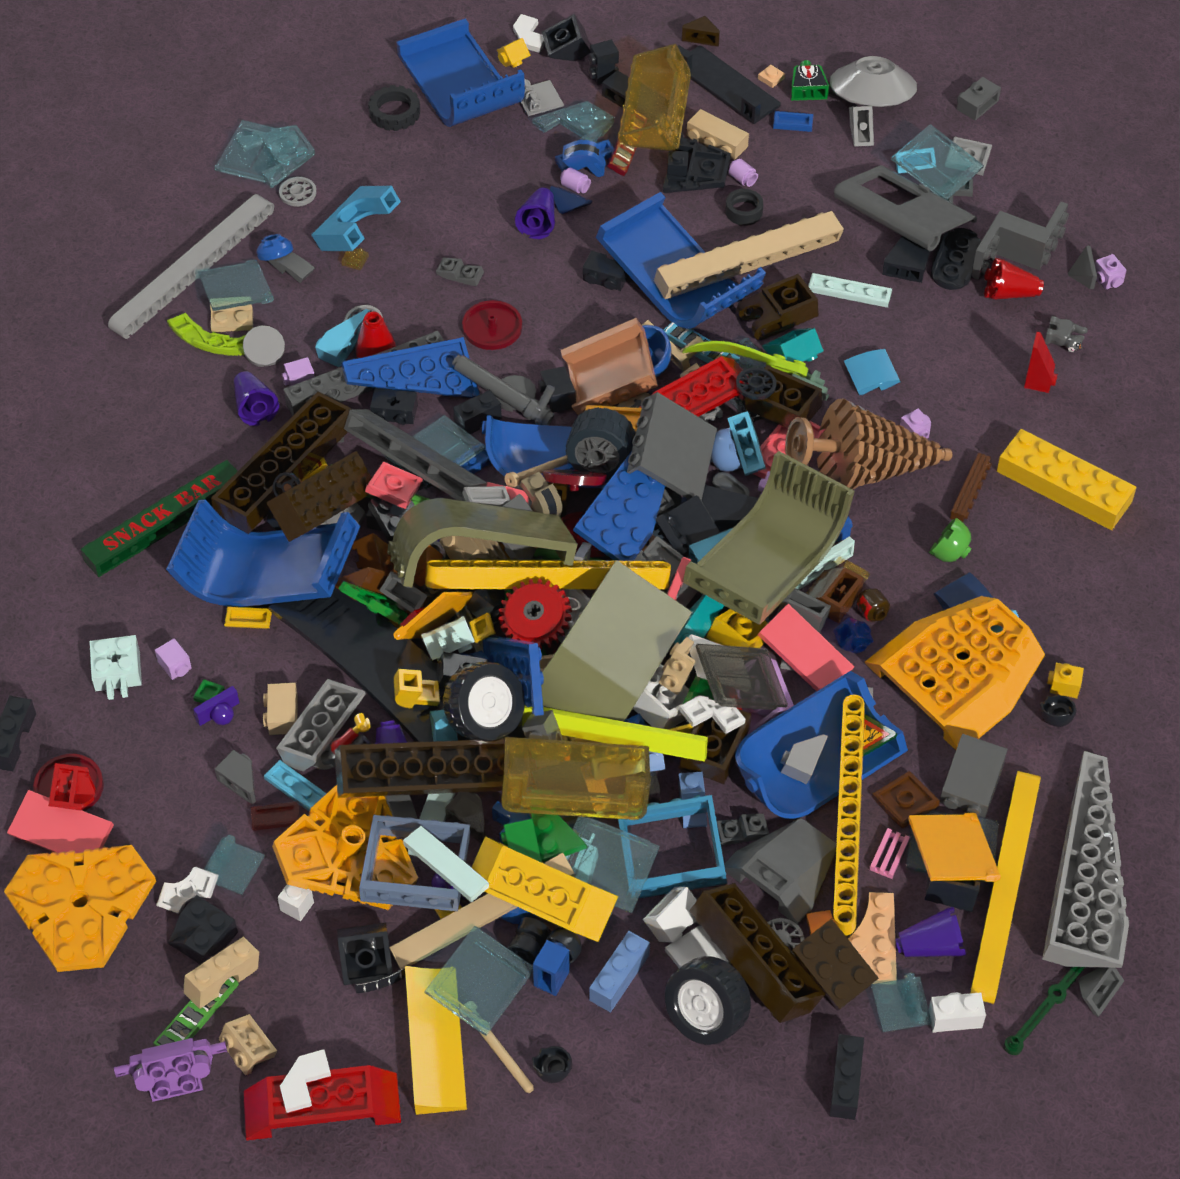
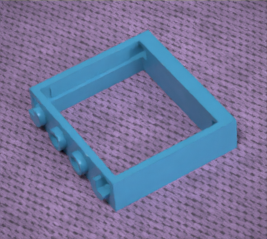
[617,795,727,899]

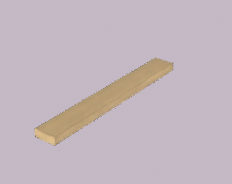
[389,853,575,970]

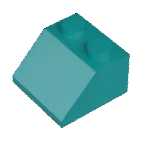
[762,328,824,362]

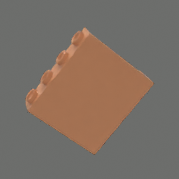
[561,318,658,415]

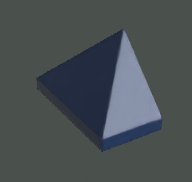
[550,186,592,214]

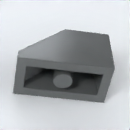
[215,750,256,805]

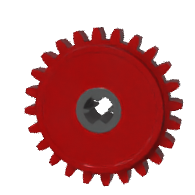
[499,579,573,650]

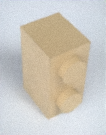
[263,683,298,735]

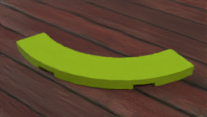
[167,313,246,355]

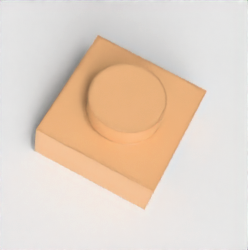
[758,65,785,88]

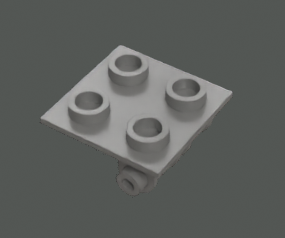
[521,79,564,116]

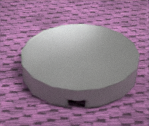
[243,326,285,367]

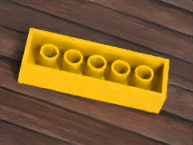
[997,429,1136,530]

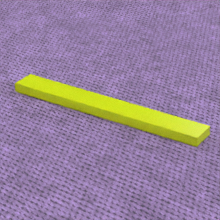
[522,705,708,762]

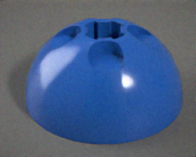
[643,325,672,378]

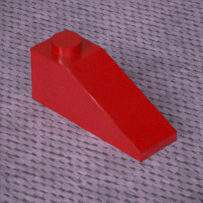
[1024,332,1058,393]

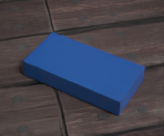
[773,111,813,132]

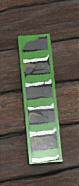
[153,977,239,1046]

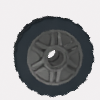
[565,407,636,480]

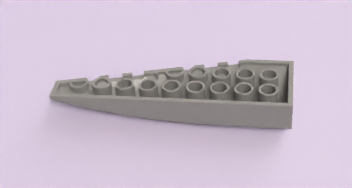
[1042,751,1129,968]

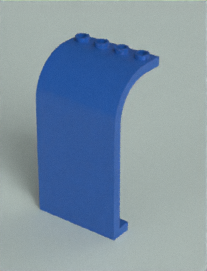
[397,18,525,127]
[596,192,766,329]
[166,499,360,607]

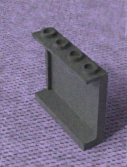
[627,392,717,504]

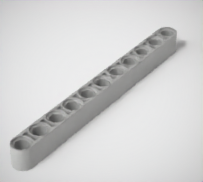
[108,194,274,339]

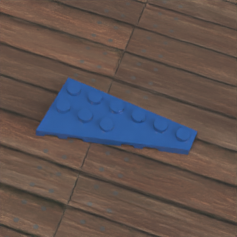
[341,337,480,398]
[483,635,544,716]

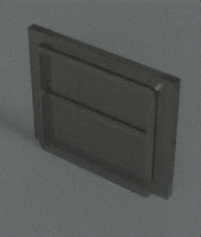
[695,643,788,710]

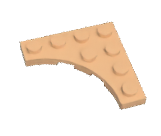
[848,892,897,985]

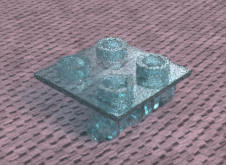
[204,835,265,895]
[871,973,932,1032]

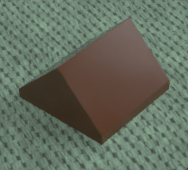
[335,567,390,601]

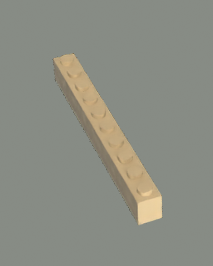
[654,211,844,299]

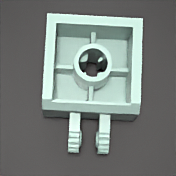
[421,616,475,661]
[90,635,142,700]

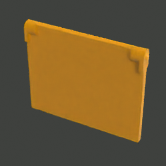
[394,592,474,640]
[908,813,1001,882]

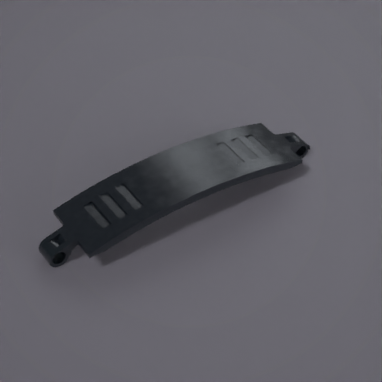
[269,587,470,742]

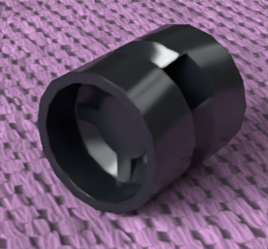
[507,917,550,964]

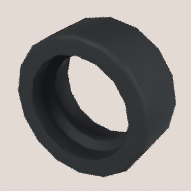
[725,188,763,226]

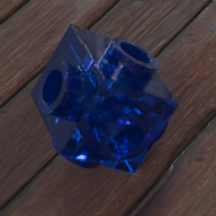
[833,617,874,654]

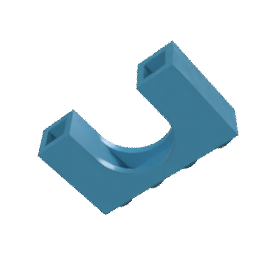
[312,186,401,251]

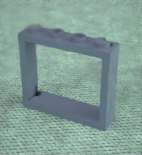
[359,815,470,912]

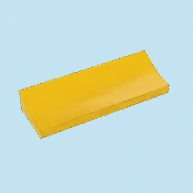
[405,966,467,1115]

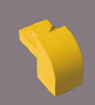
[394,669,440,708]

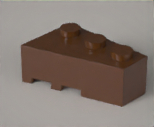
[352,533,394,615]

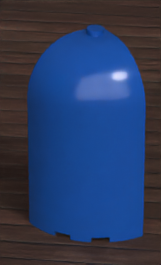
[482,416,609,489]
[735,671,908,819]

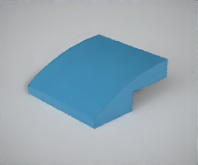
[844,349,900,395]

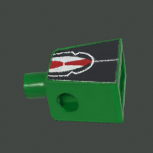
[791,60,829,101]

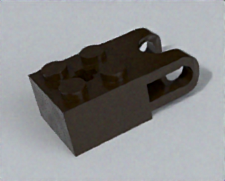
[736,274,819,340]

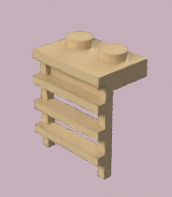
[439,536,508,560]

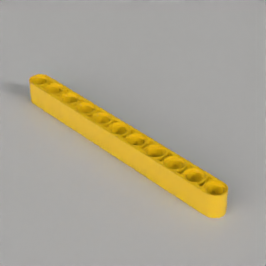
[425,560,671,589]
[833,695,865,936]
[971,771,1041,1004]

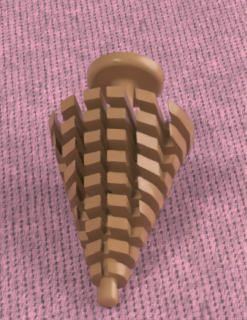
[785,399,952,490]

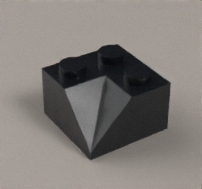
[168,895,238,965]

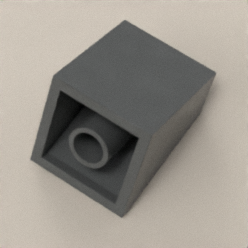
[940,734,1008,818]

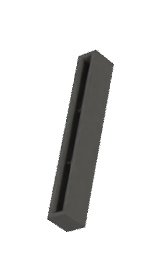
[344,409,487,501]

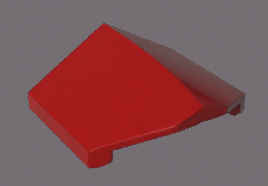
[48,763,96,811]

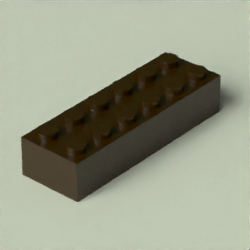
[266,451,372,542]
[689,883,826,1023]

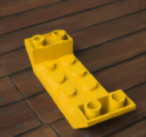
[471,837,619,942]

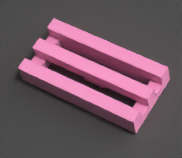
[870,828,910,879]

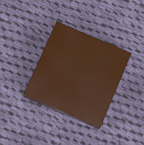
[872,771,940,829]

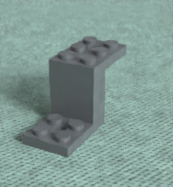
[972,202,1069,280]

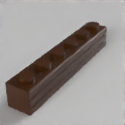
[950,453,992,522]

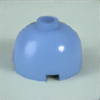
[710,428,742,472]

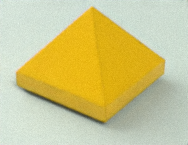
[469,613,495,643]

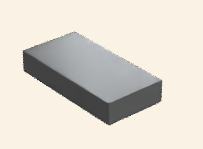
[462,486,510,507]

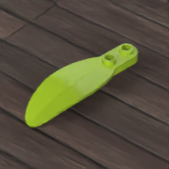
[682,341,809,378]

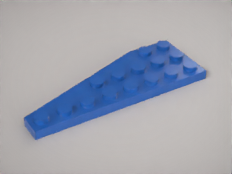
[573,451,665,561]

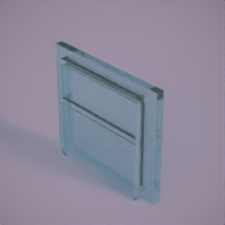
[215,120,296,184]
[891,124,984,200]
[385,415,486,490]
[565,815,660,913]
[424,926,533,1036]

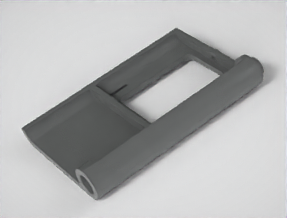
[834,165,977,251]

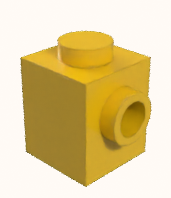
[497,38,530,68]
[1047,663,1084,698]

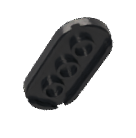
[931,228,981,290]

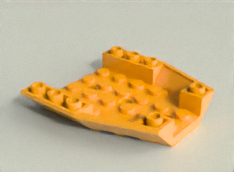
[865,596,1045,750]

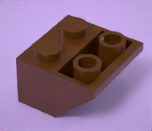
[806,567,864,623]

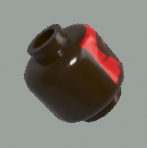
[857,589,890,622]

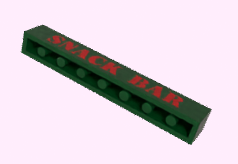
[81,460,238,578]

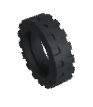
[368,85,421,131]

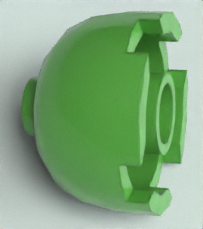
[929,518,972,562]

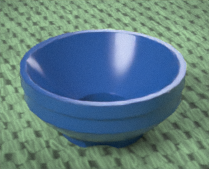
[256,234,293,261]

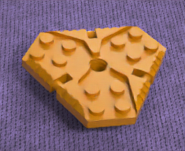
[272,785,418,910]
[4,845,156,972]

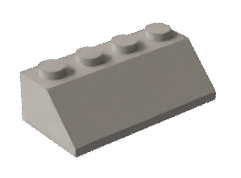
[276,679,366,772]

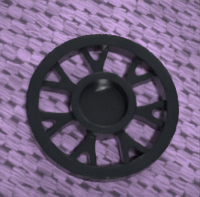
[736,367,776,400]

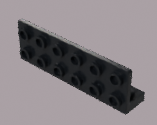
[673,45,781,124]

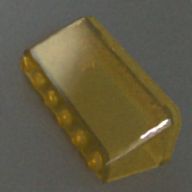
[618,44,691,151]
[502,737,650,820]

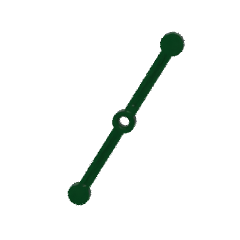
[1004,967,1086,1055]

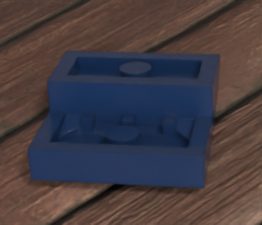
[934,572,993,610]

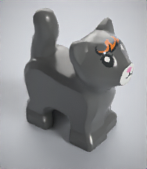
[1045,316,1088,352]

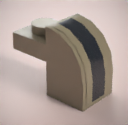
[520,472,562,517]

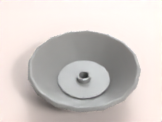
[830,56,917,107]

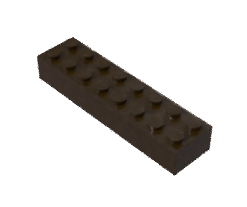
[211,392,352,534]
[335,738,532,798]

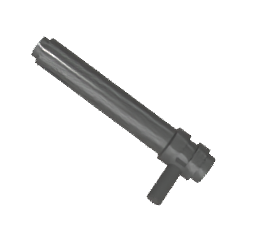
[452,355,555,425]

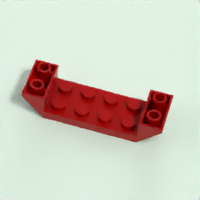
[639,356,749,417]
[244,1065,401,1141]

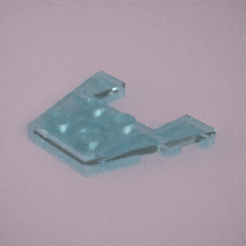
[532,101,614,143]
[235,125,315,188]

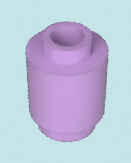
[729,159,758,187]
[560,167,591,193]

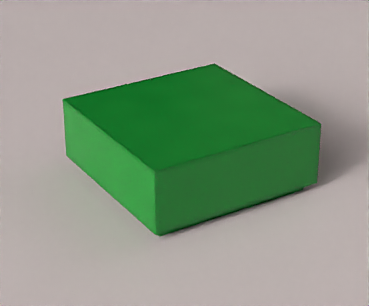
[193,679,225,703]

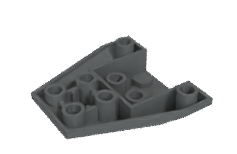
[724,818,837,925]

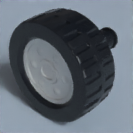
[443,662,525,742]
[665,956,751,1045]

